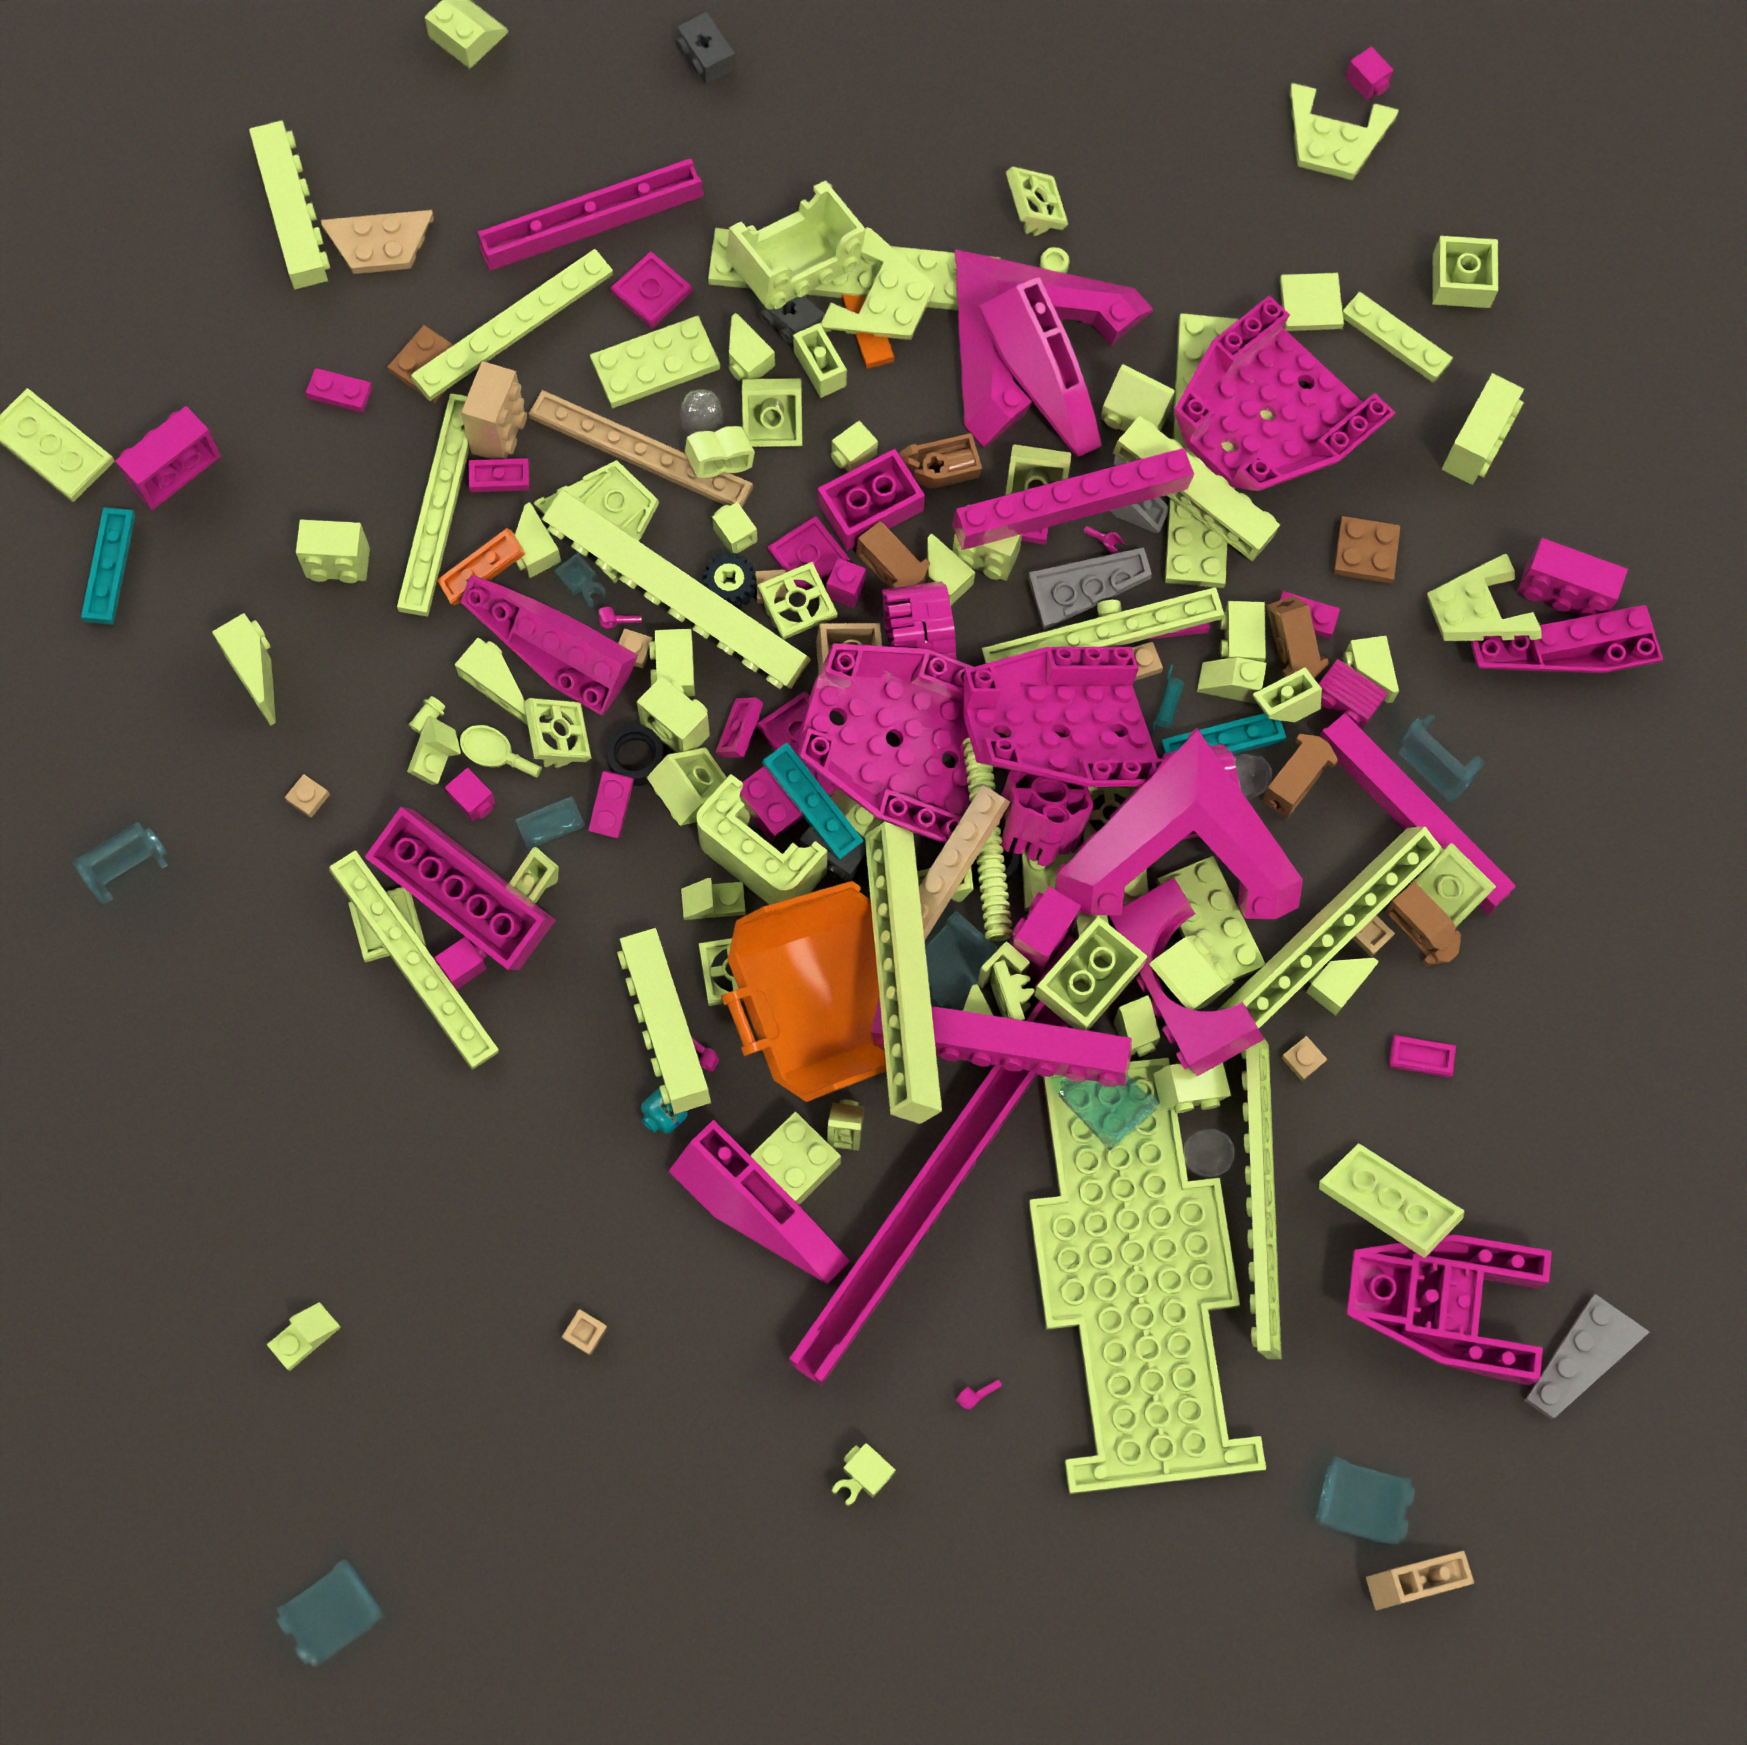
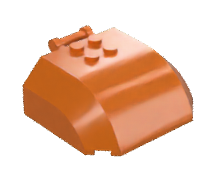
[721,881,887,1102]

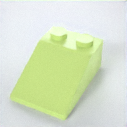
[212,613,276,726]

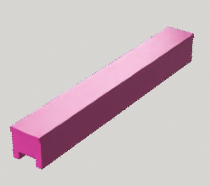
[478,158,704,271]
[1319,713,1516,916]

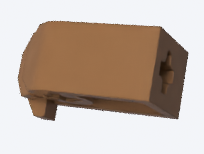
[899,433,982,488]
[856,520,930,589]
[1266,596,1329,678]
[1262,734,1338,819]
[1384,881,1461,967]

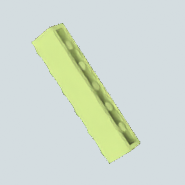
[249,120,330,290]
[1113,416,1280,562]
[617,928,711,1114]

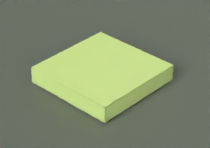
[1279,273,1344,331]
[1410,843,1496,927]
[348,887,426,963]

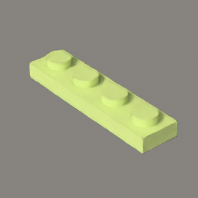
[1342,292,1453,383]

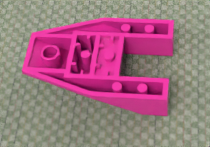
[1346,1235,1552,1385]

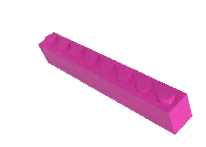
[952,448,1195,550]
[871,998,1132,1087]

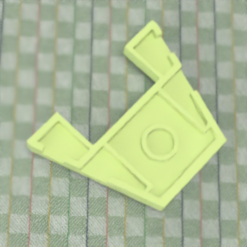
[1289,83,1398,180]
[821,227,935,340]
[534,460,659,583]
[1427,554,1542,641]

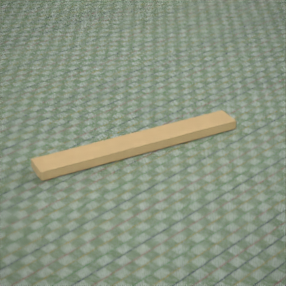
[529,390,753,507]

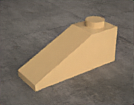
[1366,1550,1474,1610]

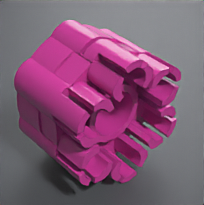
[882,581,956,660]
[999,771,1093,866]

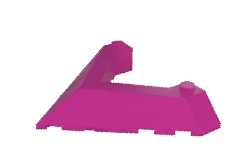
[954,249,1154,449]
[1055,728,1303,919]

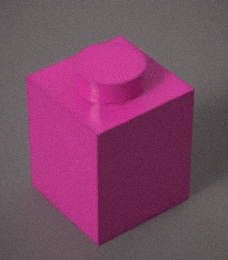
[1345,46,1393,100]
[827,558,866,608]
[444,768,496,823]
[434,937,487,990]

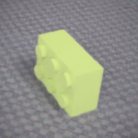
[1442,373,1524,485]
[1034,916,1148,1031]

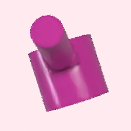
[1084,526,1125,555]
[598,607,642,629]
[691,1036,719,1072]
[956,1379,1002,1410]

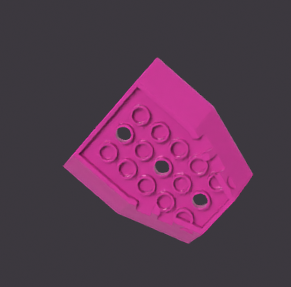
[1174,295,1396,491]
[798,644,973,844]
[964,647,1165,787]

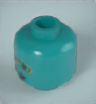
[641,1088,688,1134]

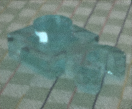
[554,553,607,608]

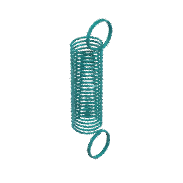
[1150,665,1184,736]

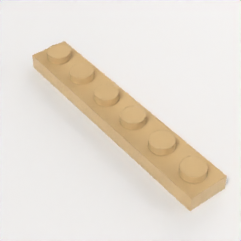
[919,785,1011,941]

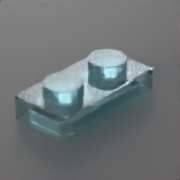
[515,796,585,850]

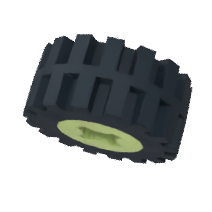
[703,553,756,609]

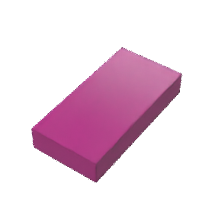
[1388,1035,1456,1078]

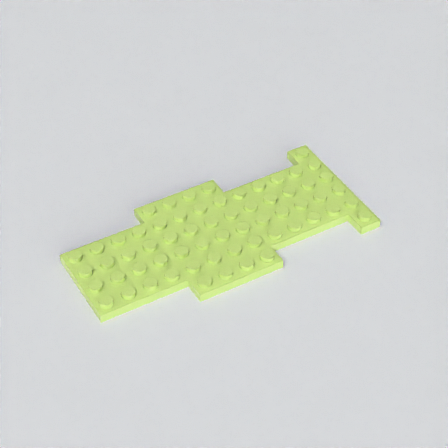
[1029,1058,1266,1494]

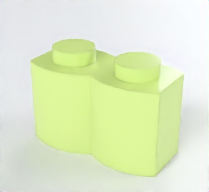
[685,426,755,478]

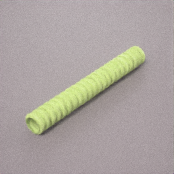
[963,737,1013,941]

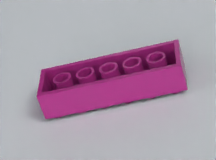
[365,807,556,970]

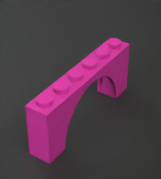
[1109,878,1264,1077]

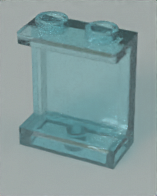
[1398,714,1486,804]
[72,822,168,905]
[925,911,999,1009]
[1058,1075,1160,1151]
[1315,1457,1415,1546]
[276,1559,386,1666]

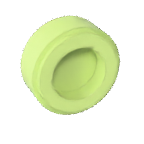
[1040,248,1069,273]

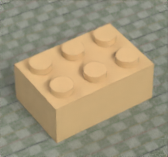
[461,361,527,459]

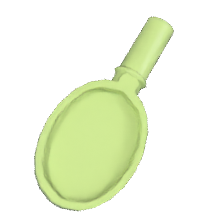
[460,725,542,778]

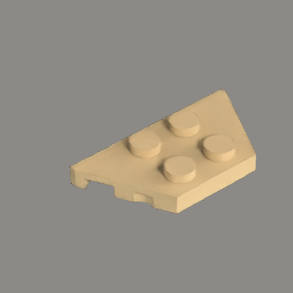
[321,210,434,274]

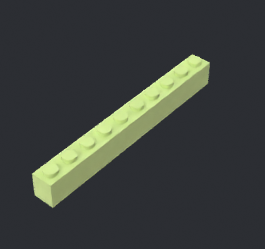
[542,490,812,690]
[865,822,942,1124]
[1217,826,1443,1028]

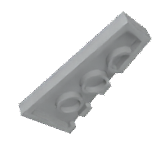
[1028,548,1152,631]
[1524,1294,1650,1420]

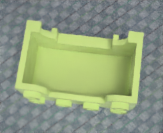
[726,181,866,309]
[696,774,827,905]

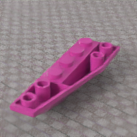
[977,276,1102,458]
[461,575,638,715]
[1470,605,1663,673]
[669,1120,850,1285]

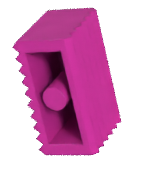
[1319,659,1388,728]

